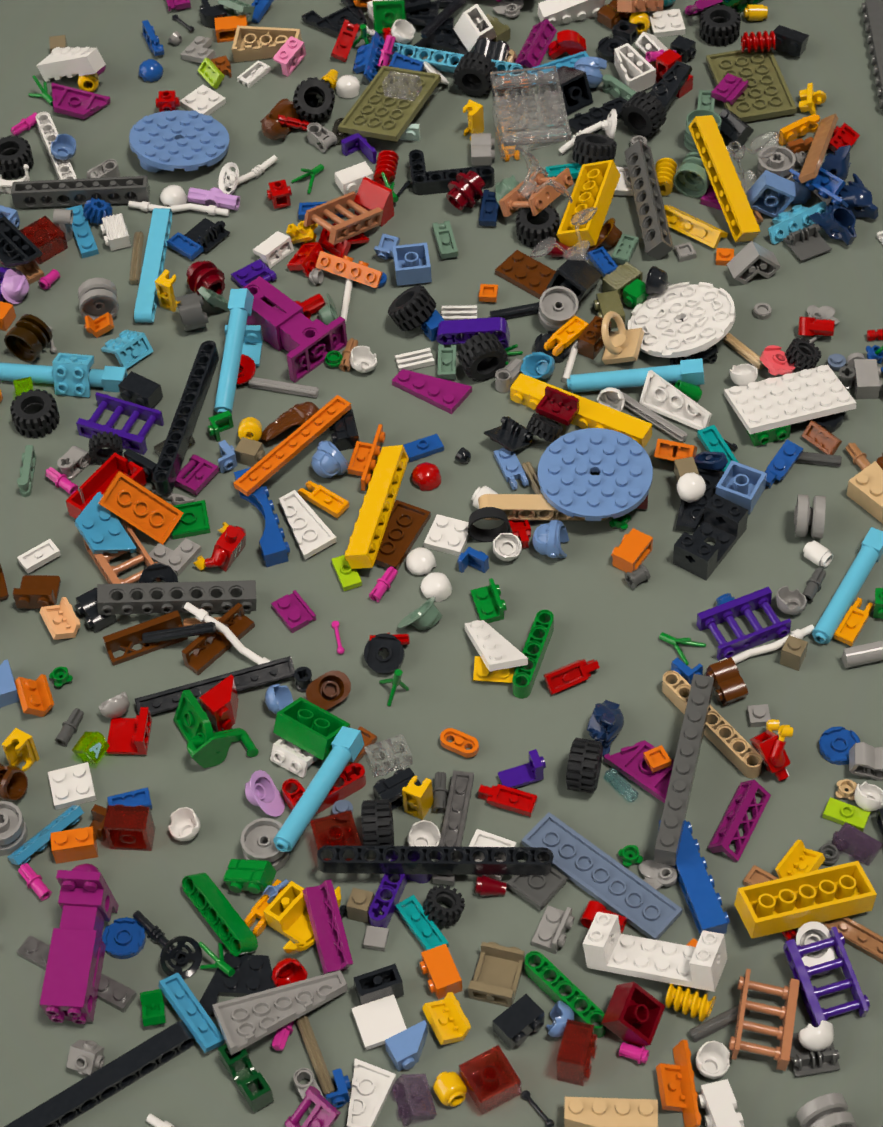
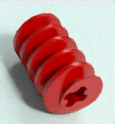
[741,31,775,53]
[374,150,399,186]

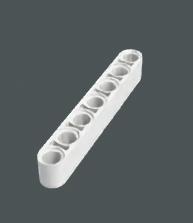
[36,112,77,180]

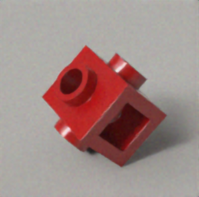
[156,90,180,112]
[267,180,292,209]

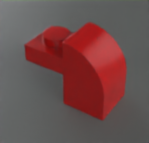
[548,30,586,60]

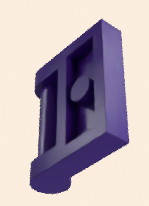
[231,259,277,289]

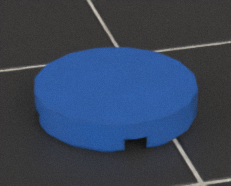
[819,726,860,765]
[102,917,146,959]

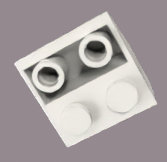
[453,4,497,53]

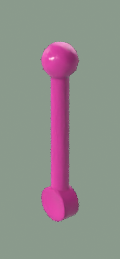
[332,621,345,654]

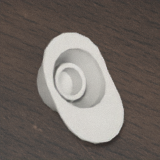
[796,921,835,975]

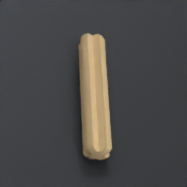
[723,333,765,370]

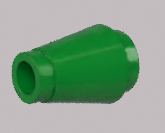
[674,380,702,402]

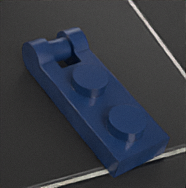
[479,190,499,227]

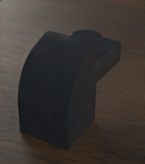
[199,0,228,29]

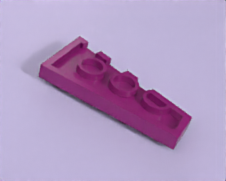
[392,369,472,414]

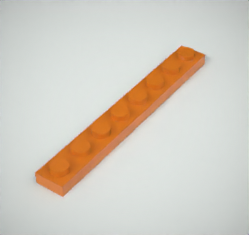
[234,395,351,497]

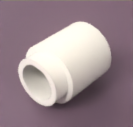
[803,540,834,568]

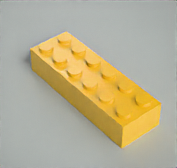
[557,160,620,249]
[734,861,877,939]

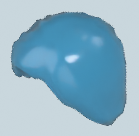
[520,352,555,381]

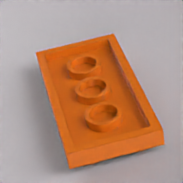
[98,471,184,545]

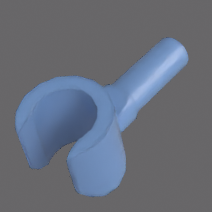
[261,879,289,903]

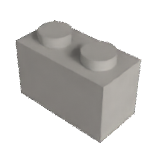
[853,359,883,399]

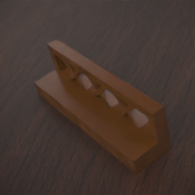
[181,602,255,676]
[103,610,188,666]

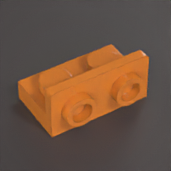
[14,674,54,717]

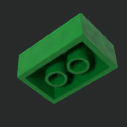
[273,697,350,760]

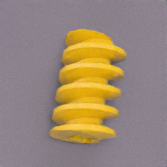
[655,158,677,196]
[665,984,716,1022]

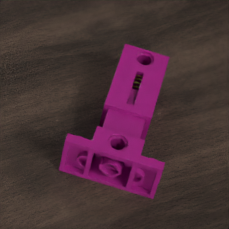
[243,276,347,383]
[39,870,119,1024]

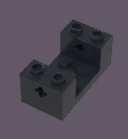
[673,494,748,581]

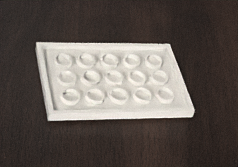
[724,365,856,434]

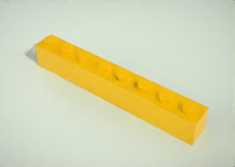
[688,115,760,242]
[510,373,652,448]
[345,445,409,569]

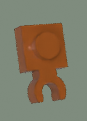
[211,55,232,80]
[786,137,813,154]

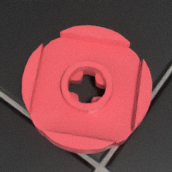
[760,345,795,376]

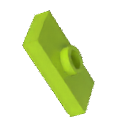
[197,57,225,89]
[331,555,362,591]
[822,797,871,832]

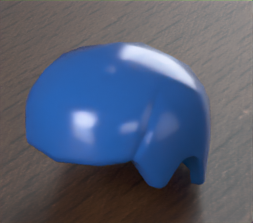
[139,59,163,82]

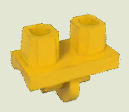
[799,83,826,115]
[286,221,318,244]

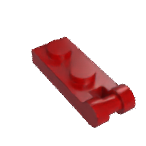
[331,19,360,62]

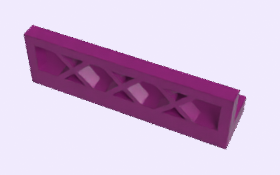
[515,19,557,69]
[708,779,771,862]
[302,879,353,974]

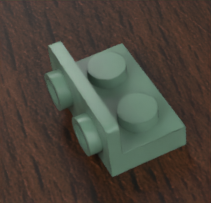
[218,0,255,22]

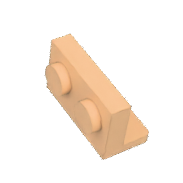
[39,597,80,640]

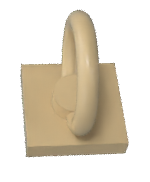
[601,311,645,365]

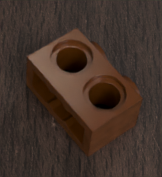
[578,316,612,360]

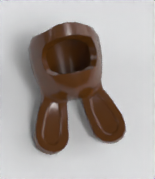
[0,763,28,802]

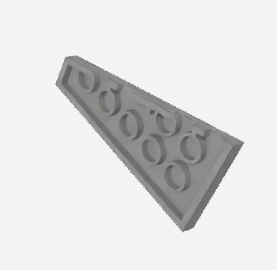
[213,970,348,1055]

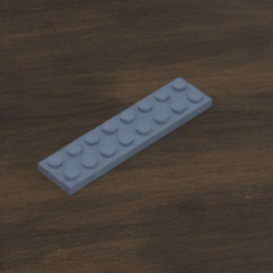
[521,812,683,940]

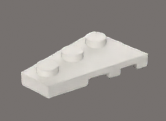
[347,1058,397,1127]

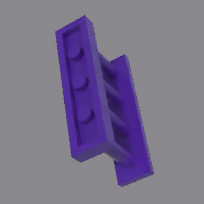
[76,392,164,455]
[697,587,791,661]
[783,926,870,1027]

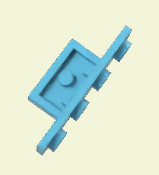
[768,201,827,244]

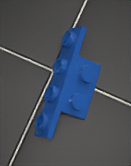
[353,32,385,82]
[789,167,849,208]

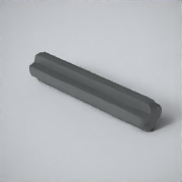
[796,452,842,467]
[689,1004,750,1042]

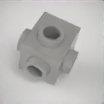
[66,1039,105,1075]

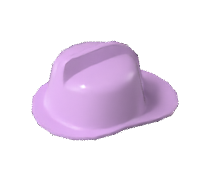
[1,268,29,304]
[245,770,285,817]

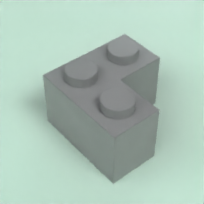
[727,241,781,284]

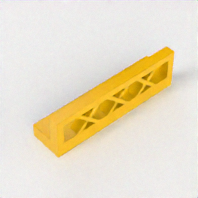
[664,205,728,248]

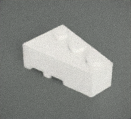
[614,43,656,92]

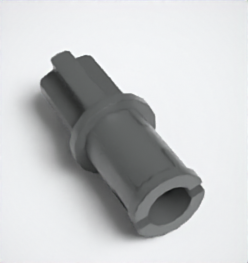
[802,567,826,603]
[55,708,84,747]
[433,772,448,813]

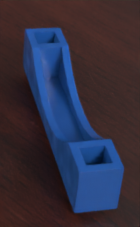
[234,467,290,568]

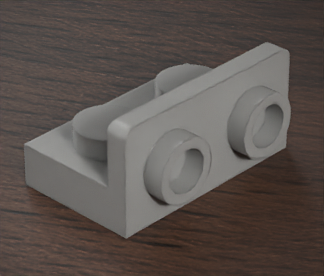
[531,906,574,954]

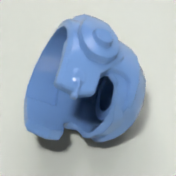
[573,57,607,88]
[311,441,348,478]
[532,520,569,558]

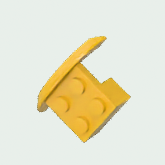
[263,881,341,954]

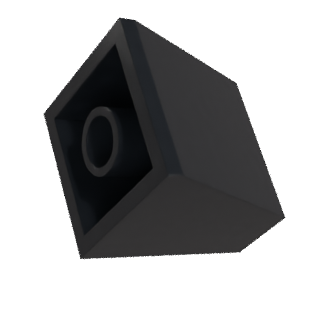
[538,66,593,115]
[546,253,603,305]

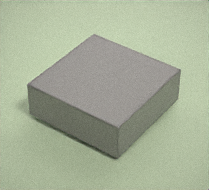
[674,242,697,262]
[363,925,389,951]

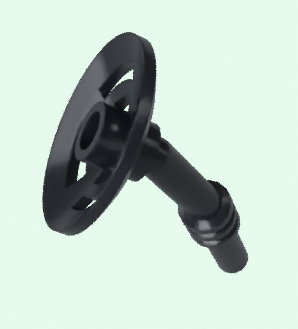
[133,910,202,979]

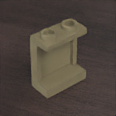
[468,942,525,1007]

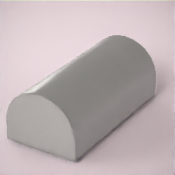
[841,641,883,668]

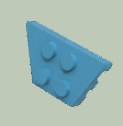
[75,492,137,554]

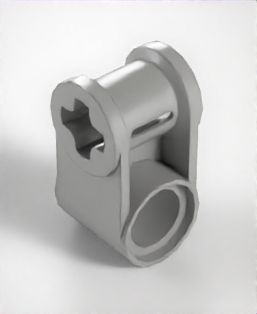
[307,122,338,152]
[86,159,120,178]
[57,446,91,480]

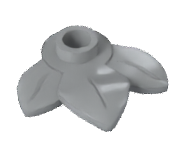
[493,0,524,18]
[806,305,840,325]
[638,860,678,890]

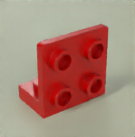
[318,223,370,258]
[106,707,152,755]

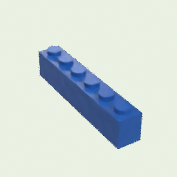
[658,820,730,936]

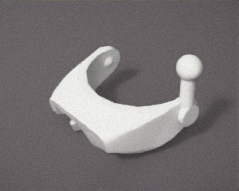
[0,164,30,194]

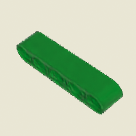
[512,610,554,699]
[182,872,258,956]
[525,951,607,1038]

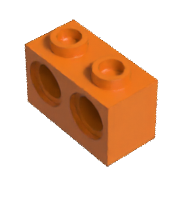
[654,438,698,462]

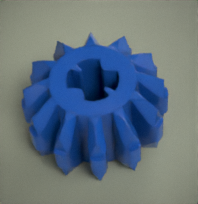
[83,198,113,225]

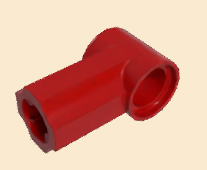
[294,294,326,319]
[798,317,835,336]
[580,900,627,934]

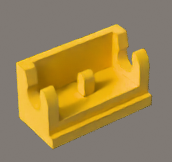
[463,100,484,140]
[155,269,180,312]
[2,728,40,771]
[402,776,434,820]

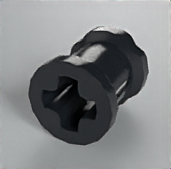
[294,667,312,693]

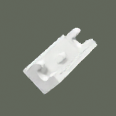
[253,231,294,269]

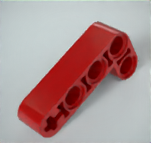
[282,763,366,816]

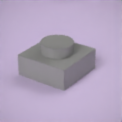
[747,704,771,727]

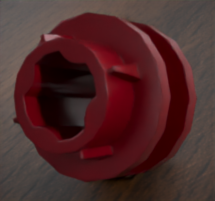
[446,170,485,210]
[186,261,225,299]

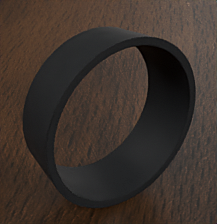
[468,507,510,542]

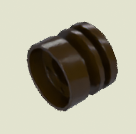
[4,314,53,362]

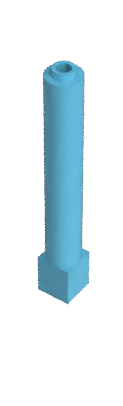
[214,288,254,414]
[567,358,704,393]
[0,363,128,392]
[812,527,883,644]
[273,726,364,852]

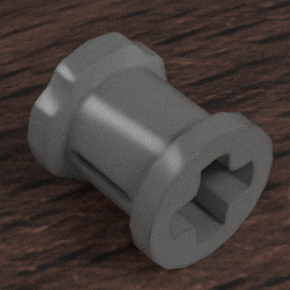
[839,366,856,391]
[624,564,651,589]

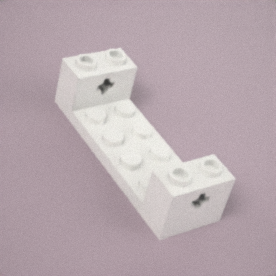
[583,912,728,992]

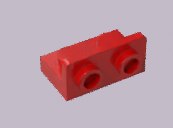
[827,122,860,153]
[286,242,325,277]

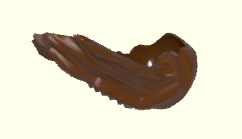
[260,98,301,140]
[261,402,320,442]

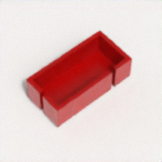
[66,453,147,519]

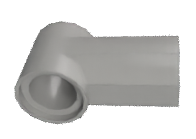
[53,209,73,242]
[495,358,522,393]
[293,1068,324,1114]

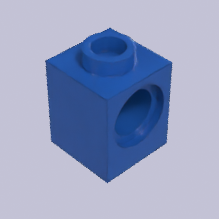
[421,310,445,342]

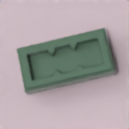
[611,234,639,264]
[198,286,229,312]

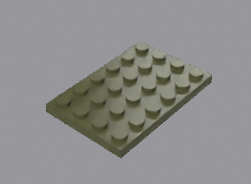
[706,47,797,122]
[338,66,441,142]

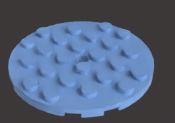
[129,110,229,171]
[538,428,653,521]

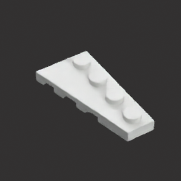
[639,370,712,430]
[279,490,337,560]
[465,620,528,672]

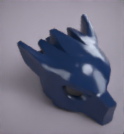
[822,145,851,181]
[831,173,878,220]
[809,204,857,245]
[587,700,624,756]

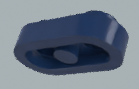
[694,451,728,471]

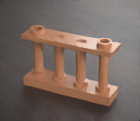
[498,168,574,217]
[304,191,383,245]
[83,519,161,584]
[729,968,800,1071]

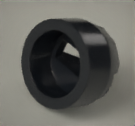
[455,447,471,464]

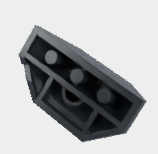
[0,216,43,267]

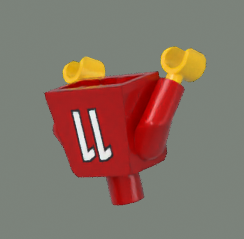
[193,522,246,571]
[750,719,793,781]

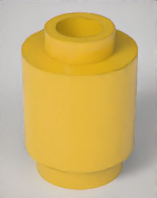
[743,4,768,21]

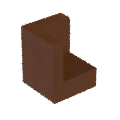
[89,804,116,842]

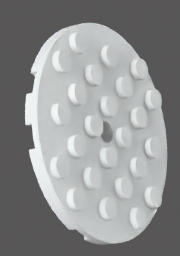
[628,282,736,358]

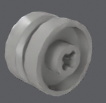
[757,146,796,181]
[78,278,119,320]
[538,286,578,331]
[794,494,826,538]
[0,801,28,856]
[240,818,290,871]
[796,1093,857,1127]

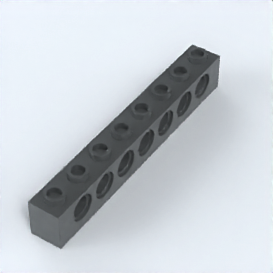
[624,140,674,260]
[11,176,150,208]
[97,580,256,615]

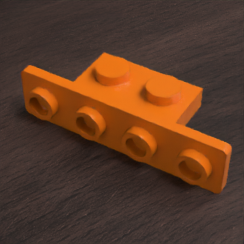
[315,251,382,288]
[347,424,386,491]
[656,1039,701,1127]

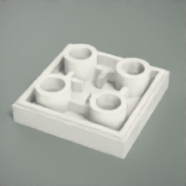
[351,994,407,1050]

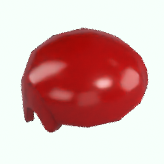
[411,462,441,491]
[272,958,308,987]

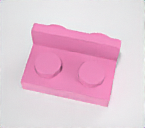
[273,36,306,77]

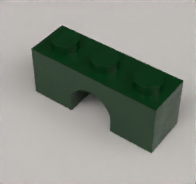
[218,1044,274,1113]

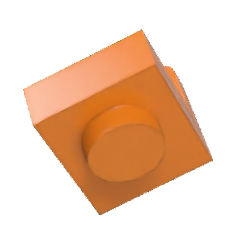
[85,312,114,338]

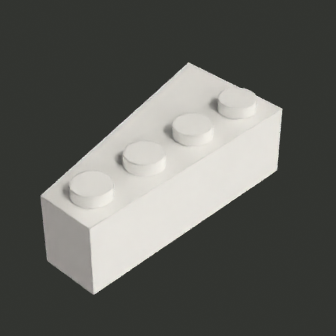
[538,0,605,26]
[36,47,106,82]
[698,1079,744,1127]

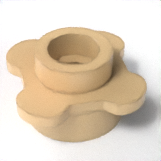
[835,779,857,801]

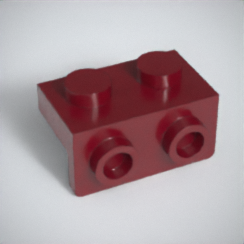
[536,386,579,426]

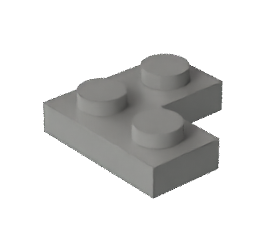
[180,36,216,63]
[149,538,202,576]

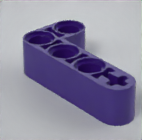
[437,317,510,349]
[368,859,432,928]

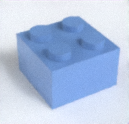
[747,170,796,218]
[392,242,432,286]
[715,460,767,514]

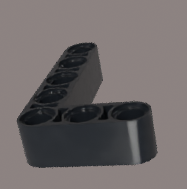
[409,150,495,195]

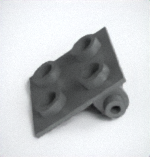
[783,224,832,262]
[790,1033,840,1077]

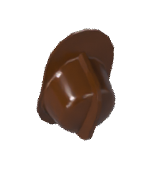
[586,218,622,252]
[306,670,351,710]

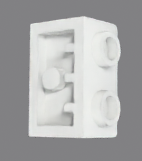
[270,738,319,778]

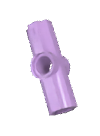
[187,187,241,210]

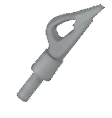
[152,489,195,505]

